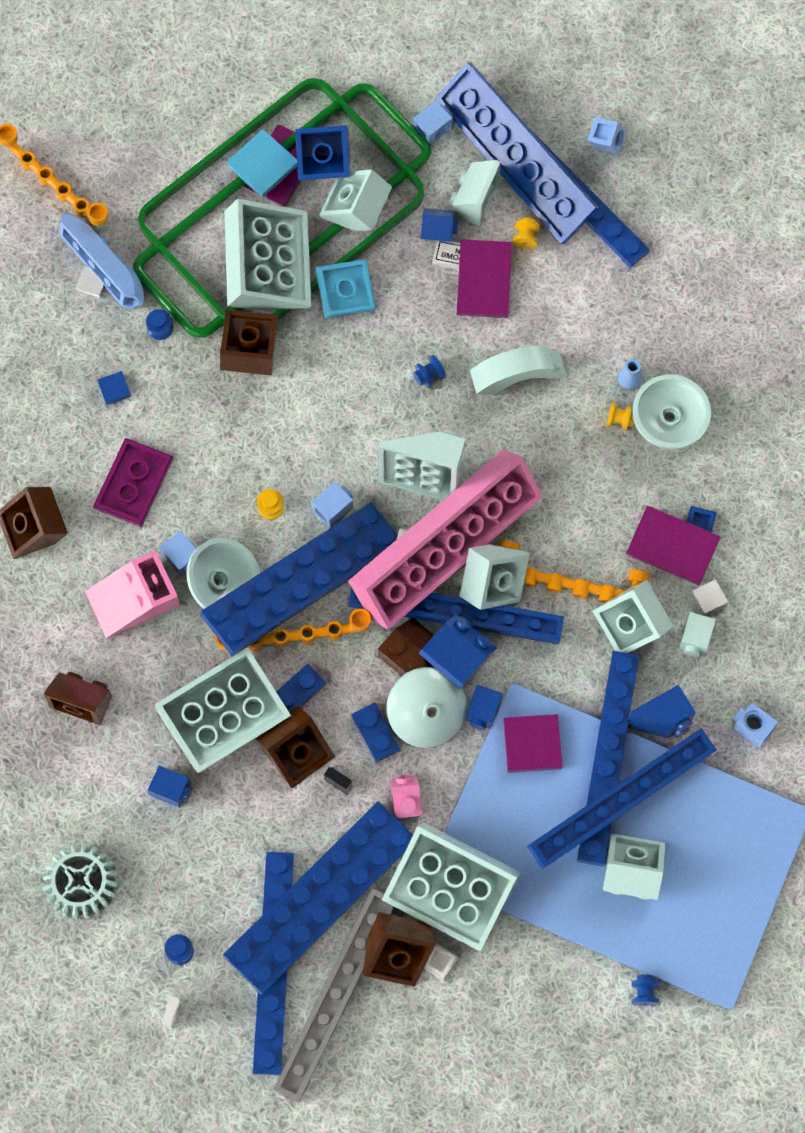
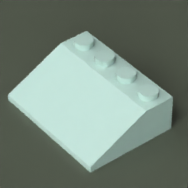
[225,199,311,310]
[378,431,466,500]
[155,647,291,774]
[382,822,521,951]

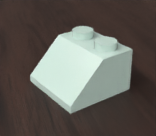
[449,160,501,226]
[319,170,392,231]
[460,545,530,610]
[593,580,673,653]
[603,833,665,900]

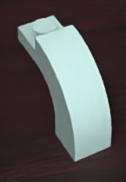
[470,345,566,395]

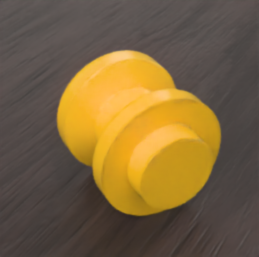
[512,217,540,249]
[606,401,634,431]
[257,489,284,520]

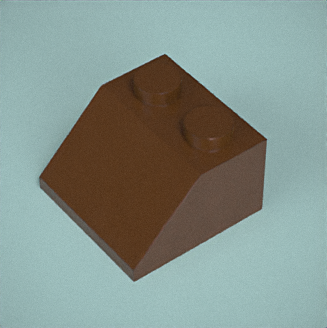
[220,309,278,376]
[0,487,68,559]
[378,618,434,677]
[44,672,112,725]
[255,706,335,788]
[363,912,436,987]

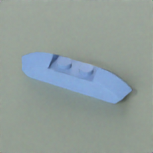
[59,212,144,309]

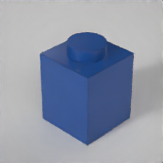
[421,208,459,242]
[466,685,502,730]
[148,766,193,808]

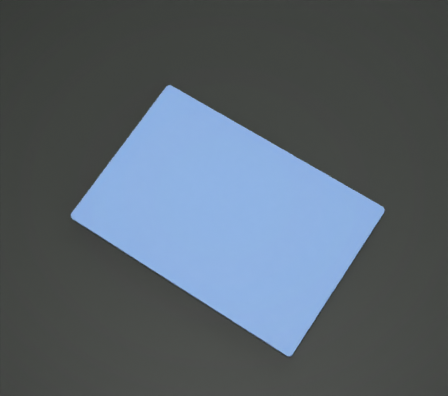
[444,684,805,1010]

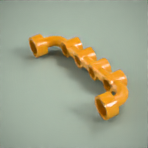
[0,124,109,226]
[498,540,650,603]
[215,608,371,651]

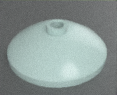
[632,374,711,450]
[187,538,260,609]
[386,667,467,748]

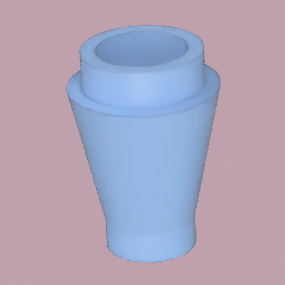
[618,359,643,390]

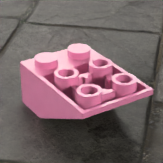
[85,550,180,639]

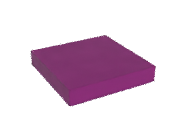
[503,714,562,773]

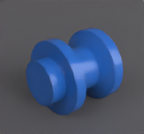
[146,309,173,340]
[413,355,446,388]
[164,934,194,965]
[631,975,660,1006]

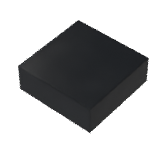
[324,767,352,795]

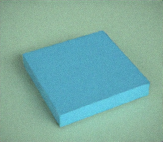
[226,129,297,198]
[315,259,376,319]

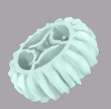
[42,844,118,919]

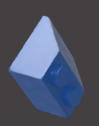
[295,125,350,181]
[419,614,497,688]
[628,684,696,738]

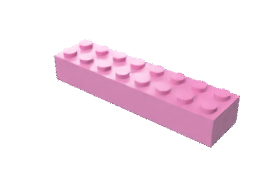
[349,449,542,629]

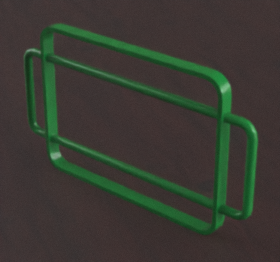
[133,78,431,338]

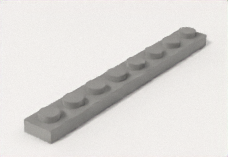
[273,888,395,1103]

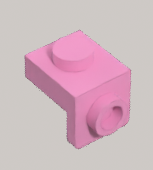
[390,774,423,819]

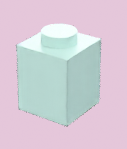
[679,612,716,657]

